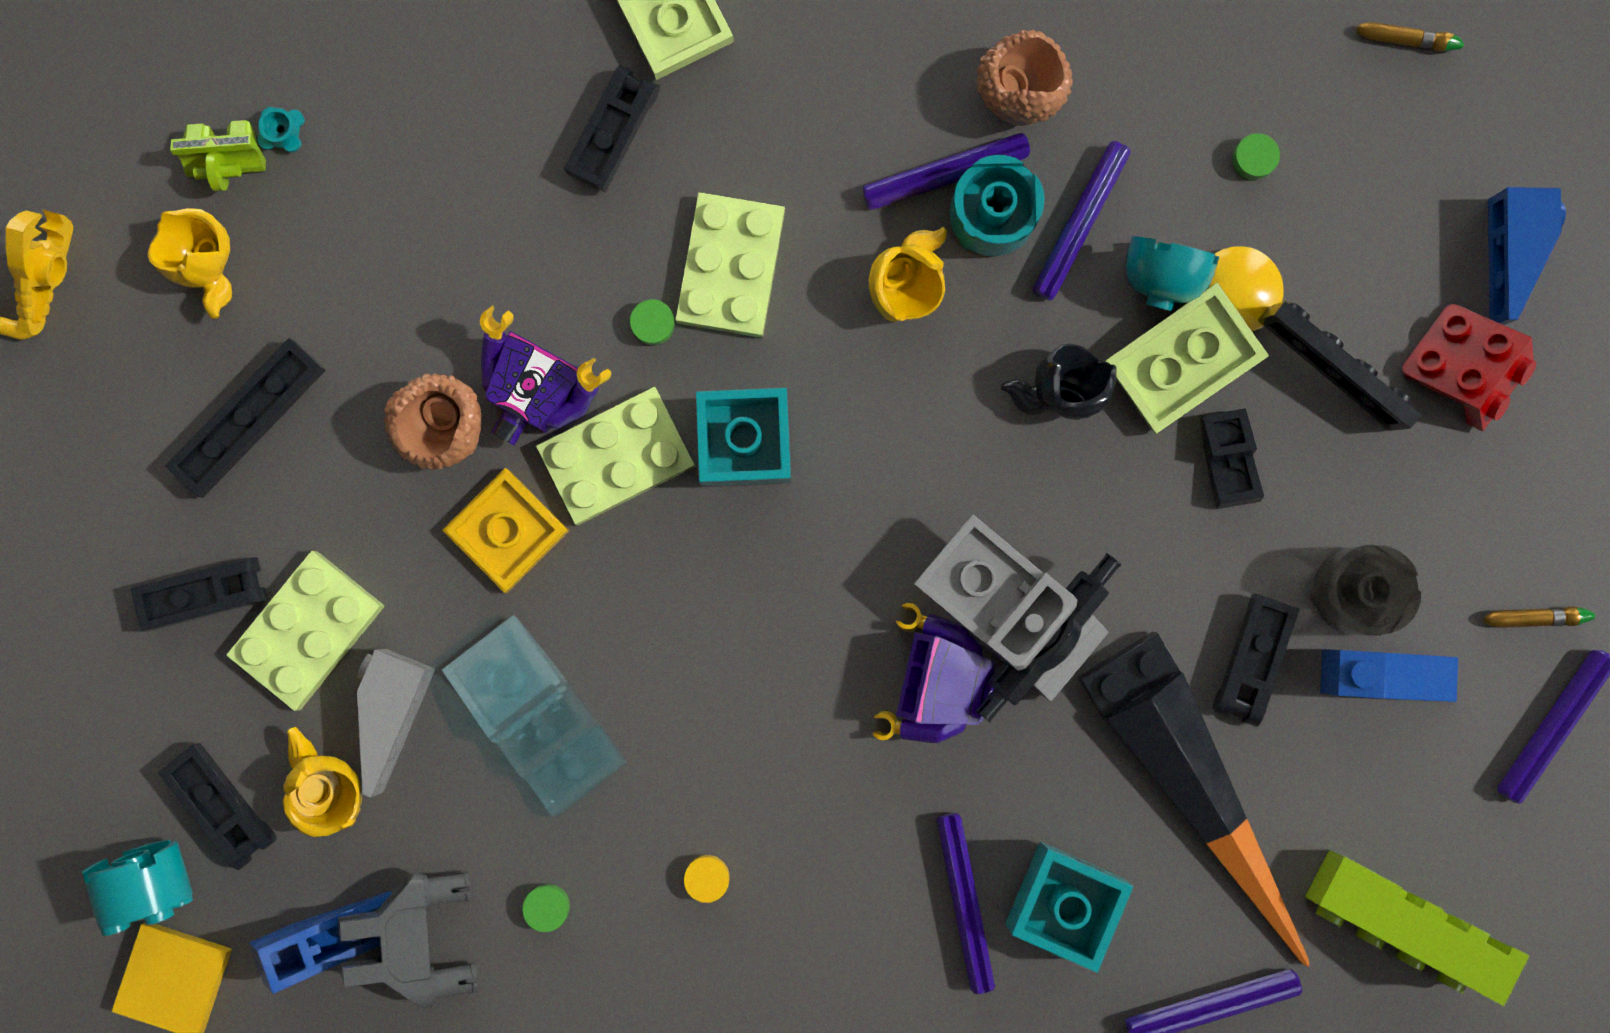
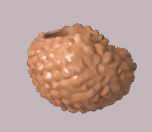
[977,30,1073,126]
[384,373,482,470]

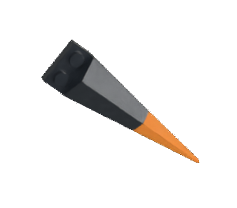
[1078,631,1309,967]

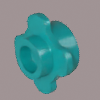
[257,107,305,153]

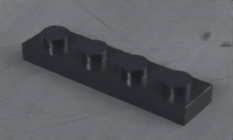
[1257,301,1422,431]
[165,338,326,498]

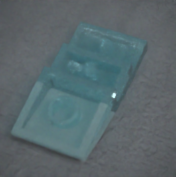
[442,615,627,817]

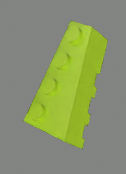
[1305,850,1529,1006]

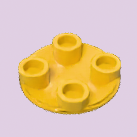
[1209,246,1284,332]

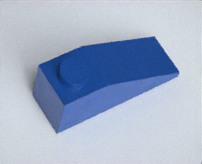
[1488,187,1566,325]
[1320,649,1458,702]
[249,891,392,994]

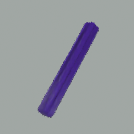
[863,133,1031,210]
[1033,141,1131,301]
[1497,649,1610,804]
[937,813,995,994]
[1125,969,1303,1033]

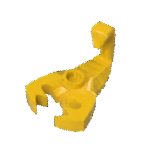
[0,209,74,340]

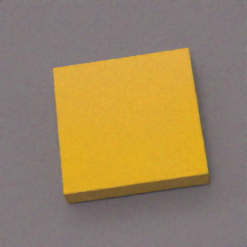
[442,468,570,593]
[112,923,232,1033]

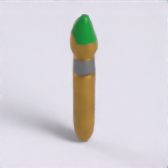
[1356,22,1464,52]
[1483,606,1595,628]

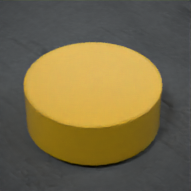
[684,855,730,903]

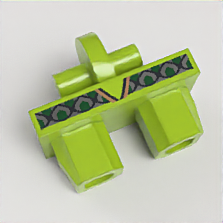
[170,120,266,191]

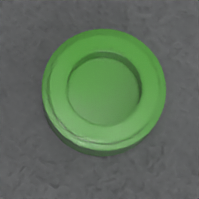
[1232,133,1280,180]
[630,299,675,346]
[523,884,570,932]

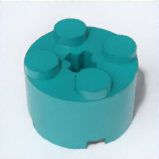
[949,155,1045,256]
[81,840,193,936]

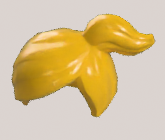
[148,208,232,319]
[868,227,948,322]
[283,727,362,837]

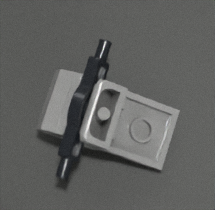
[913,514,1122,723]

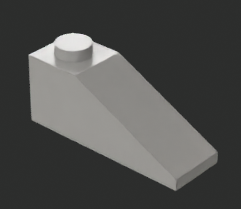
[357,649,435,798]

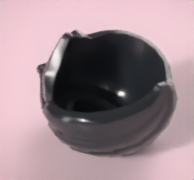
[1001,343,1117,420]

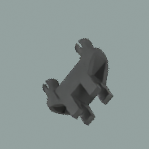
[338,872,478,1008]

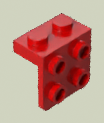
[1402,304,1536,432]

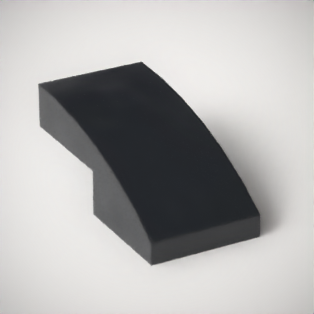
[1201,408,1264,509]

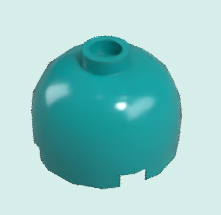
[1125,236,1219,311]

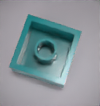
[696,388,791,487]
[1005,841,1134,973]

